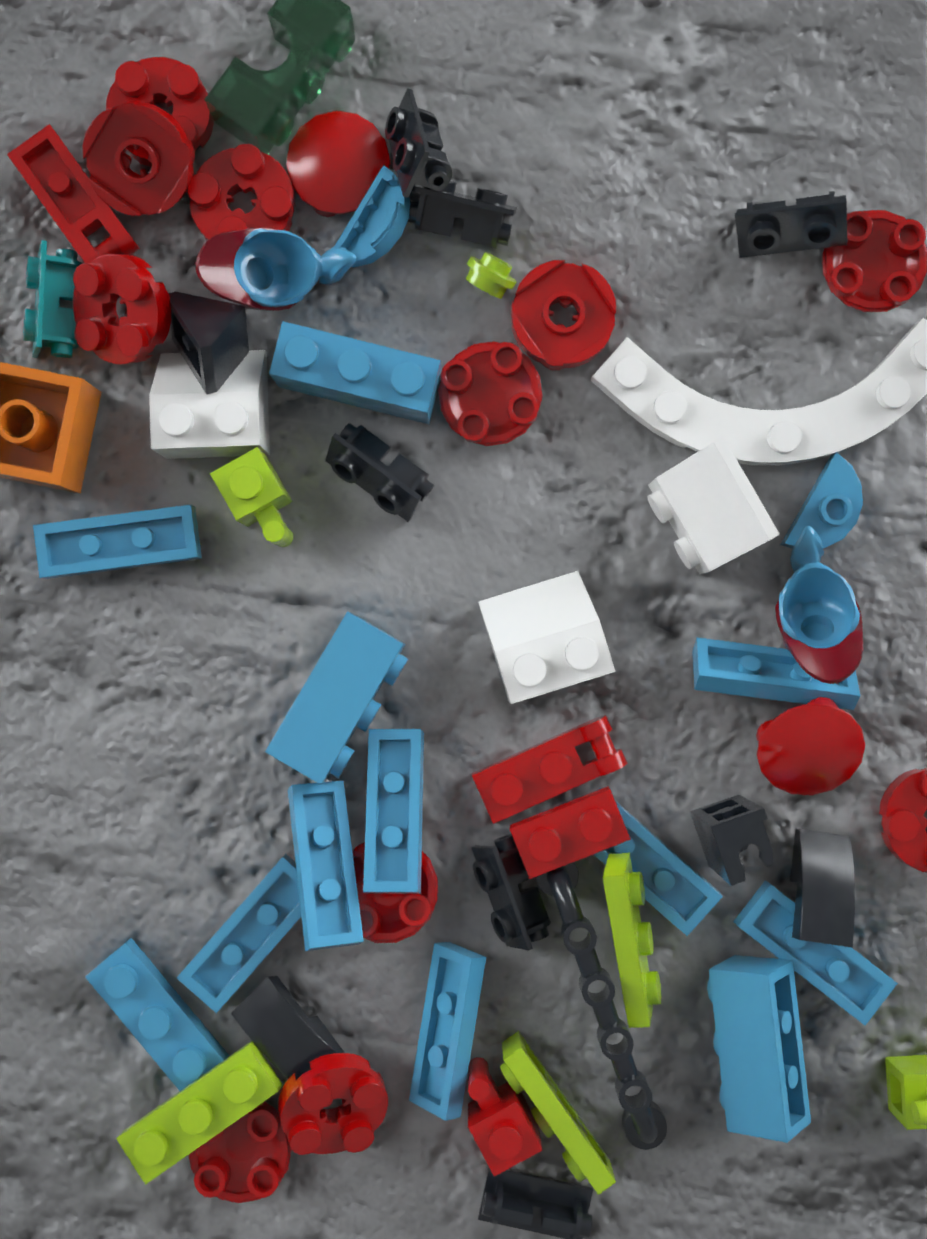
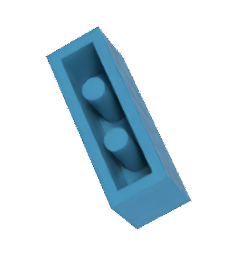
[269,321,442,424]
[265,611,408,785]
[707,955,811,1143]

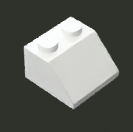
[149,350,270,459]
[647,437,780,575]
[478,571,616,704]

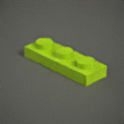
[603,852,661,1028]
[500,1031,616,1195]
[116,1041,283,1185]

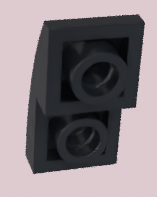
[790,828,855,948]
[231,976,345,1080]

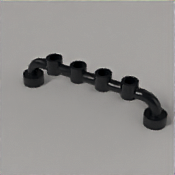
[536,862,667,1150]

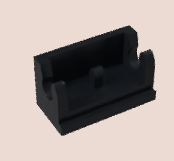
[690,795,773,886]

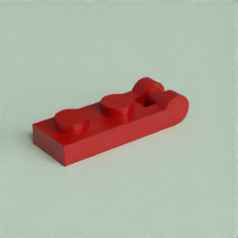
[7,124,140,263]
[472,715,628,824]

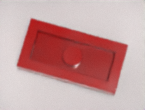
[510,786,631,879]

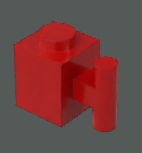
[468,1057,543,1177]

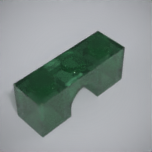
[204,0,355,154]

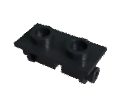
[385,88,452,198]
[407,181,517,249]
[735,191,848,258]
[325,423,434,522]
[471,834,551,951]
[478,1168,593,1239]

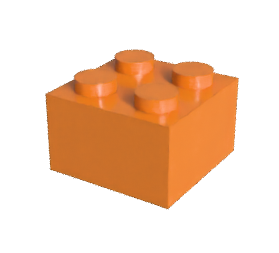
[0,362,102,494]

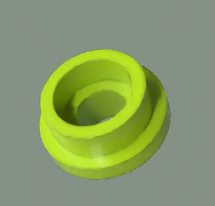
[465,252,517,299]

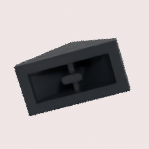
[168,291,249,395]

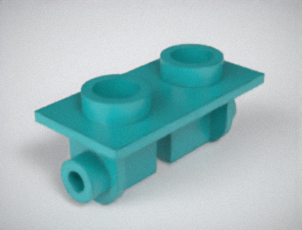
[23,240,83,358]

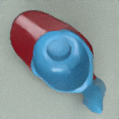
[195,228,357,311]
[775,526,864,684]

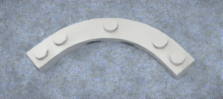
[590,318,927,465]

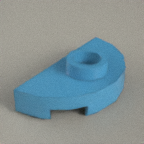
[334,165,410,268]
[780,452,863,549]

